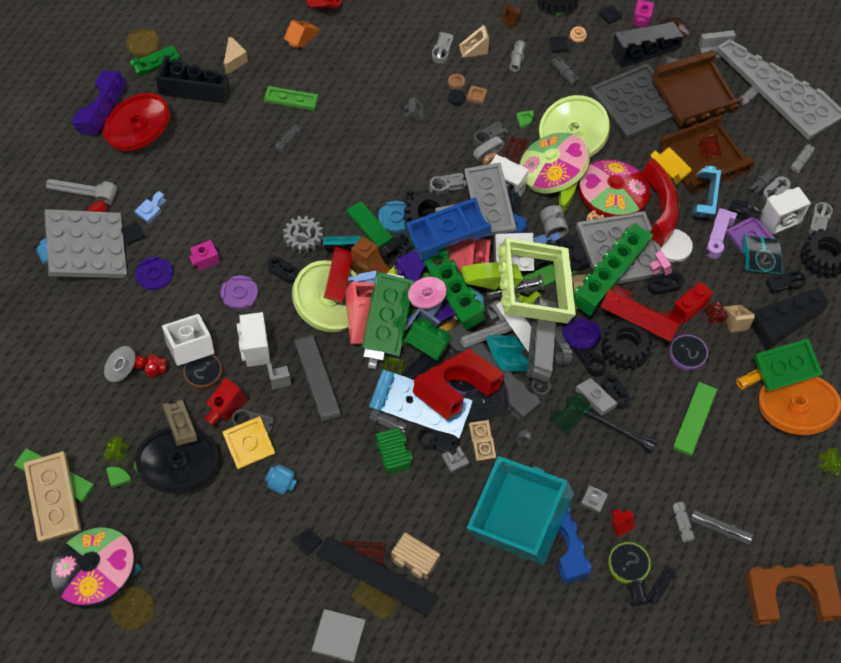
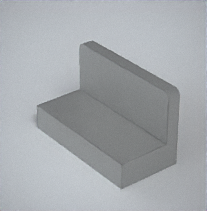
[699,30,736,58]

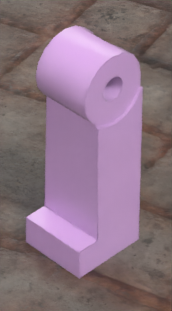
[706,208,737,259]

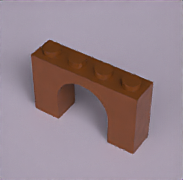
[745,563,841,625]

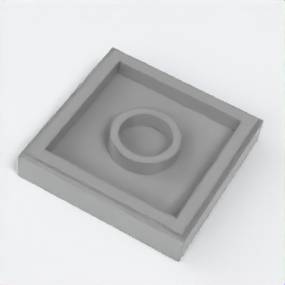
[312,609,366,663]

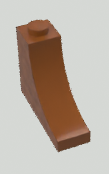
[351,236,390,275]

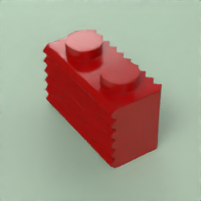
[671,282,713,324]

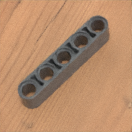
[527,297,557,383]
[294,335,341,423]

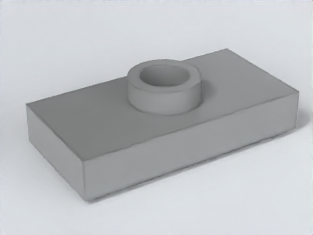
[575,378,617,416]

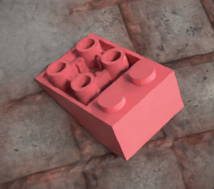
[429,239,491,278]
[345,282,374,344]

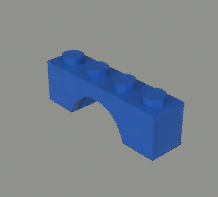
[557,506,592,585]

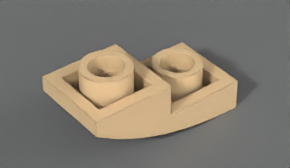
[468,420,496,461]

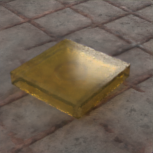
[351,581,400,622]

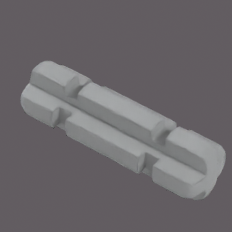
[740,86,758,105]
[791,144,815,173]
[673,502,694,542]

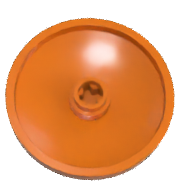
[759,377,841,435]

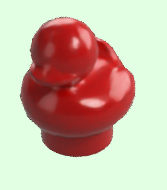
[133,354,165,378]

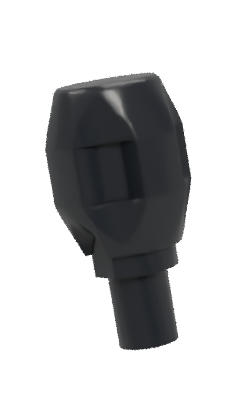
[729,200,763,219]

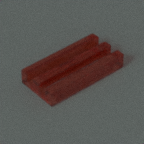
[503,135,528,165]
[343,540,385,565]

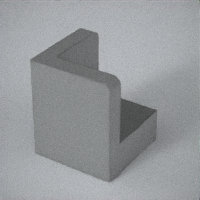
[267,363,291,390]

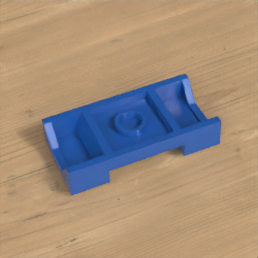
[406,197,491,261]

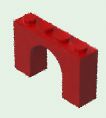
[600,285,685,342]
[412,348,504,420]

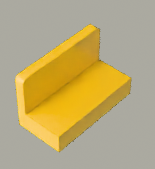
[650,148,692,185]

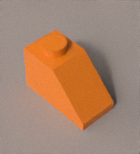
[284,20,321,48]

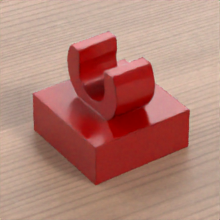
[611,509,635,537]

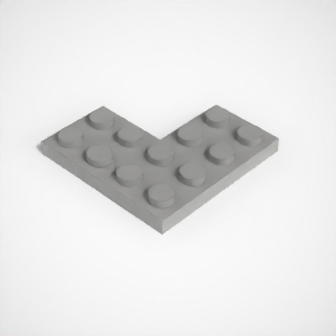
[435,162,516,241]

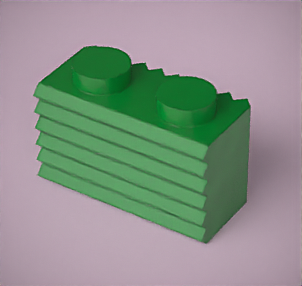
[405,318,452,361]
[375,427,413,475]

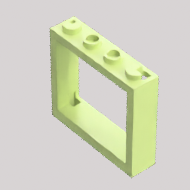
[497,238,576,323]

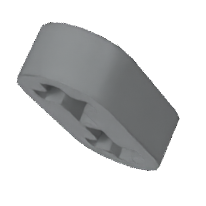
[473,136,505,162]
[762,176,791,202]

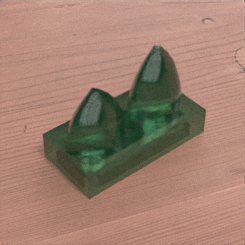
[551,392,592,435]

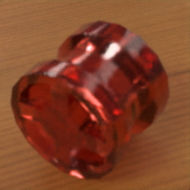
[705,302,728,325]

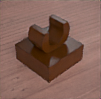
[501,4,523,28]

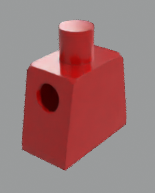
[204,378,248,426]

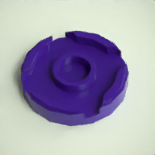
[135,256,173,291]
[562,318,601,349]

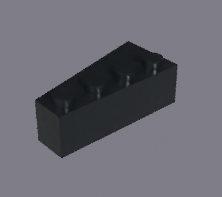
[612,22,683,68]
[156,55,230,103]
[751,287,829,351]

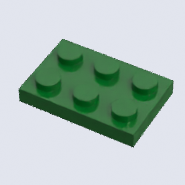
[753,339,823,392]

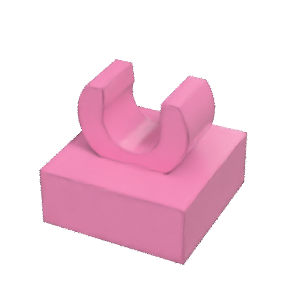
[650,250,672,276]

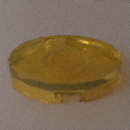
[125,29,160,58]
[111,587,155,630]

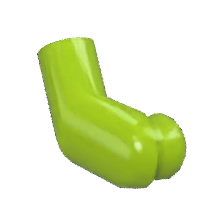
[515,291,541,305]

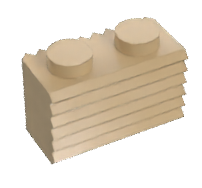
[391,532,441,580]

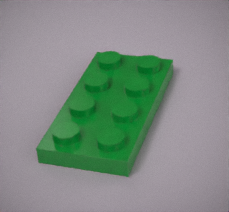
[361,272,414,356]

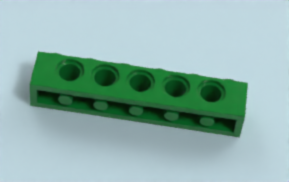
[573,223,653,316]
[409,238,486,331]

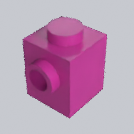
[632,0,654,28]
[189,240,220,271]

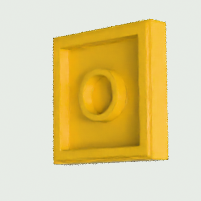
[223,416,275,469]

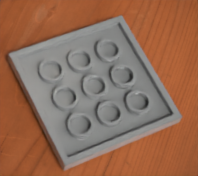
[44,209,127,278]
[576,211,663,284]

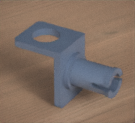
[403,303,442,330]

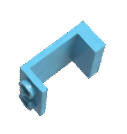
[691,166,721,218]

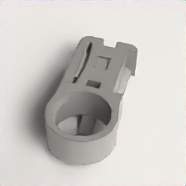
[432,32,453,63]
[429,173,467,195]
[808,202,833,234]

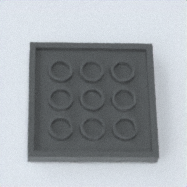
[589,63,675,140]

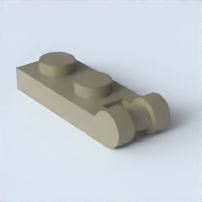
[162,400,197,445]

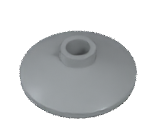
[104,346,135,382]

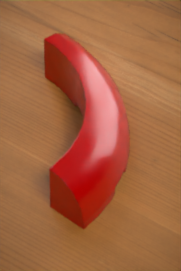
[641,158,680,247]

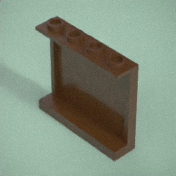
[651,50,744,127]
[659,115,755,195]

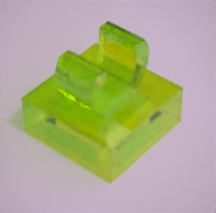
[103,435,129,461]
[818,448,841,476]

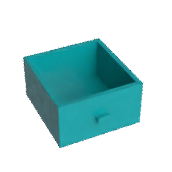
[467,456,574,566]

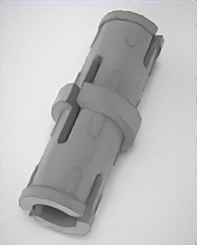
[509,40,526,72]

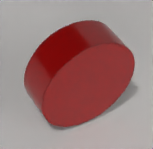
[88,200,107,212]

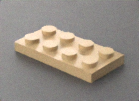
[23,451,81,543]

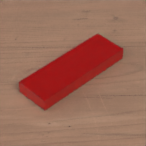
[323,247,352,303]

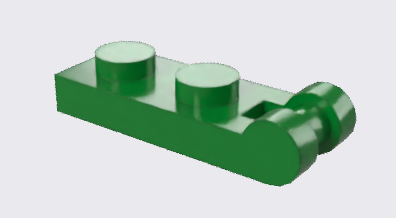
[130,45,181,77]

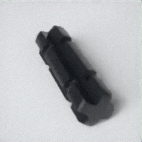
[647,566,676,605]

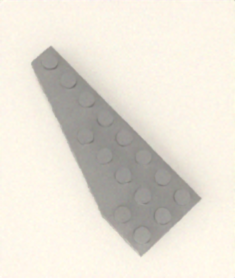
[716,39,841,140]

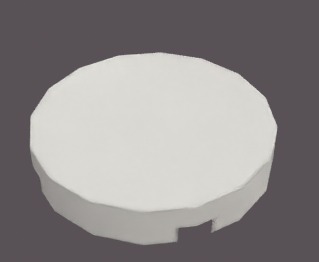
[660,229,692,262]

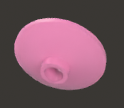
[408,277,447,309]

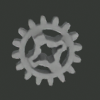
[283,216,323,254]

